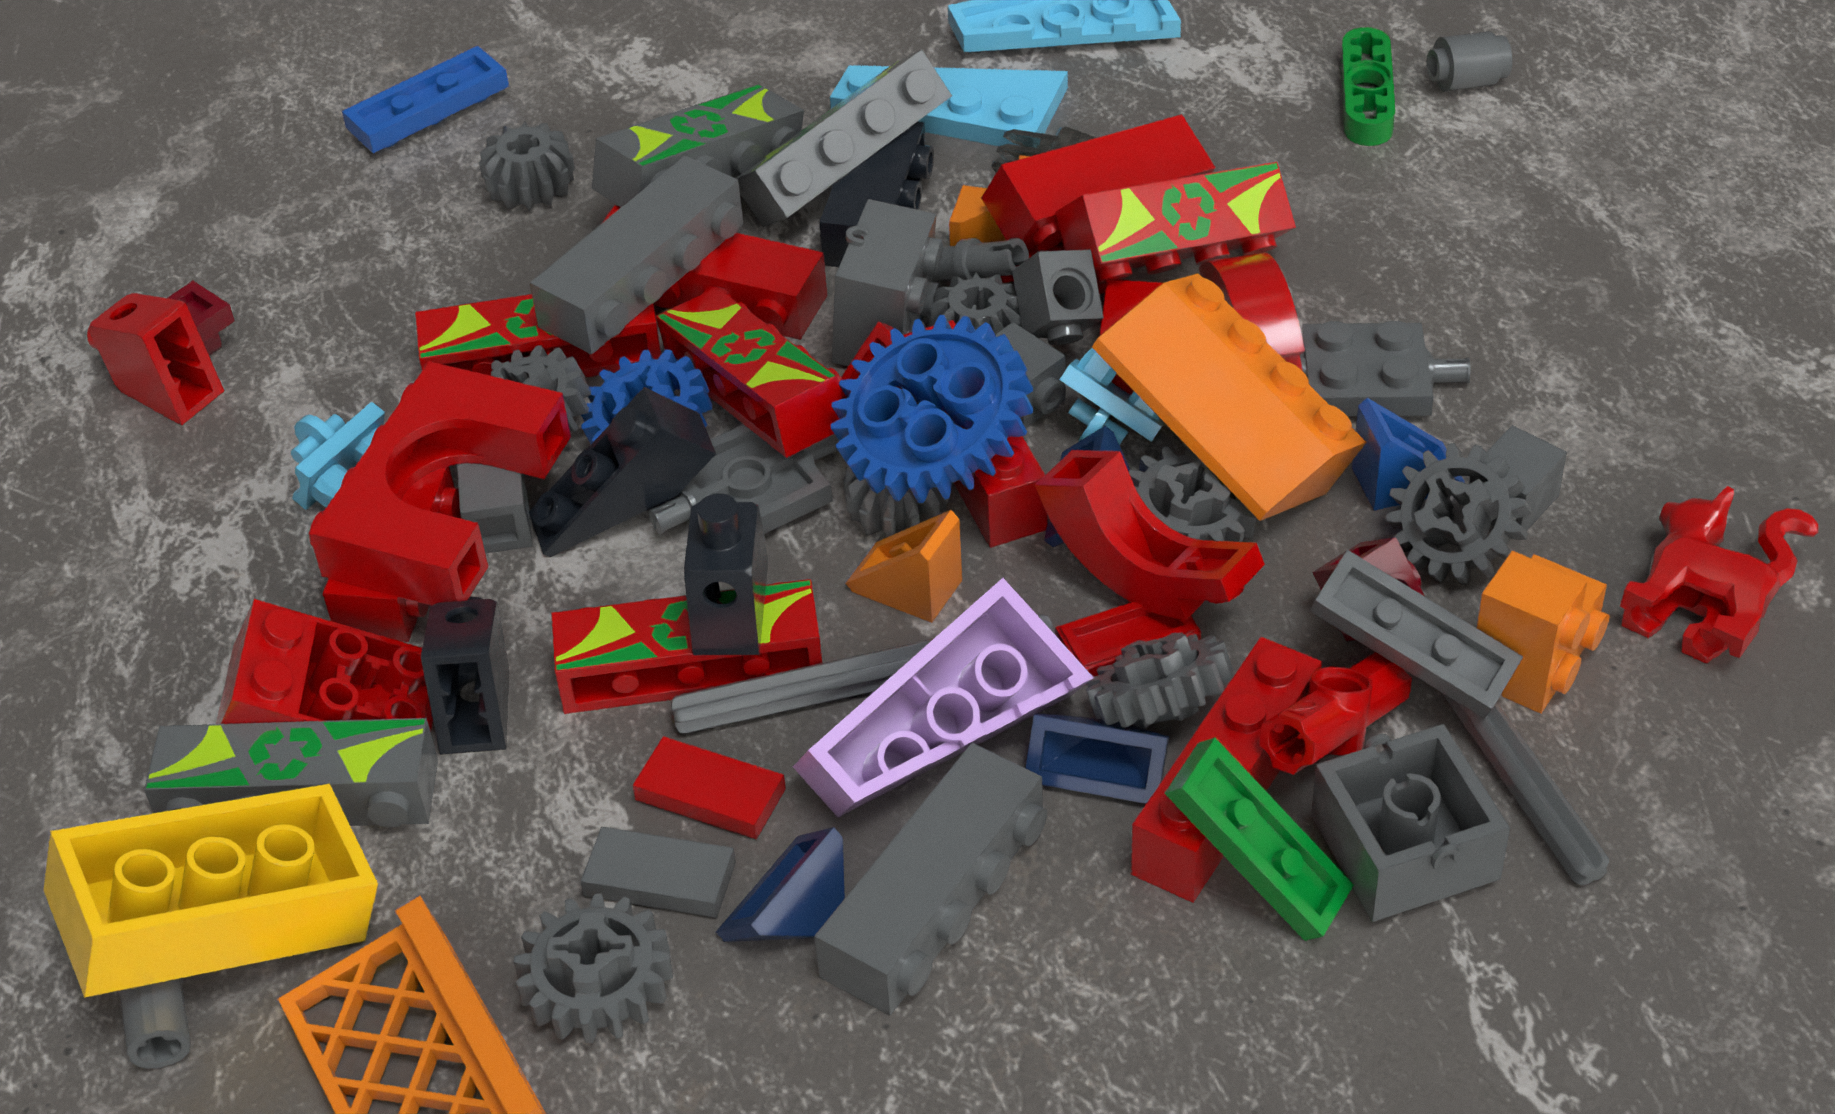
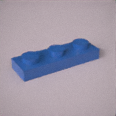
[342,46,509,153]

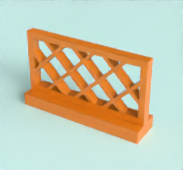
[278,896,546,1114]

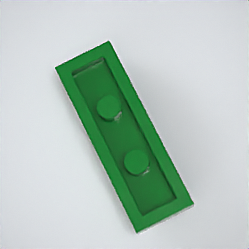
[1164,737,1354,941]

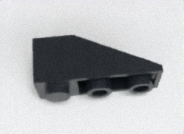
[819,122,934,267]
[529,387,716,557]

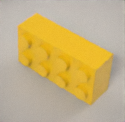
[43,784,378,998]

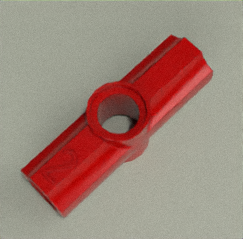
[1259,652,1412,775]

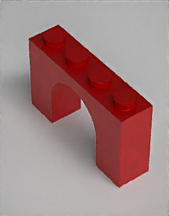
[309,361,571,606]

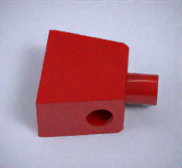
[87,293,225,425]

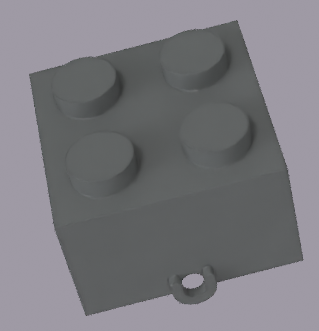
[832,199,943,366]
[1311,724,1510,922]

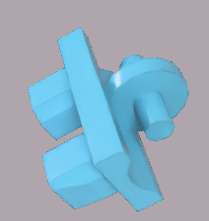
[1059,348,1164,445]
[291,402,385,510]

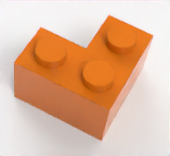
[1477,550,1610,714]

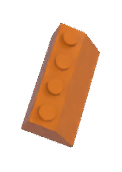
[1092,273,1366,521]

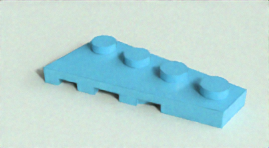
[948,0,1181,52]
[830,65,1068,153]

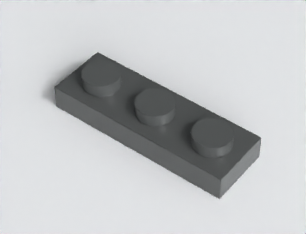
[1309,550,1523,719]

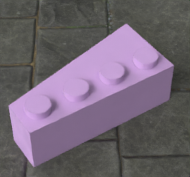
[793,578,1094,817]

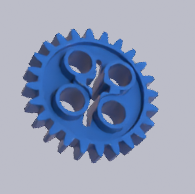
[831,315,1033,503]

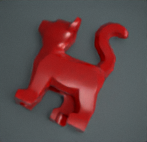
[1620,486,1819,664]

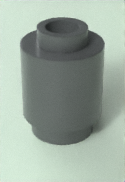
[1426,31,1512,92]

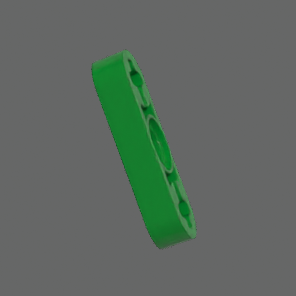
[1341,27,1395,146]

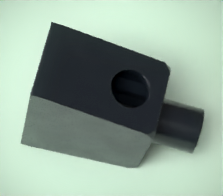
[684,493,768,655]
[421,597,509,754]

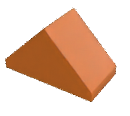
[845,510,962,623]

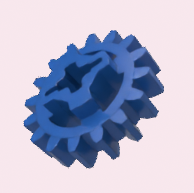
[581,349,712,444]

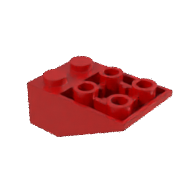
[216,599,433,732]

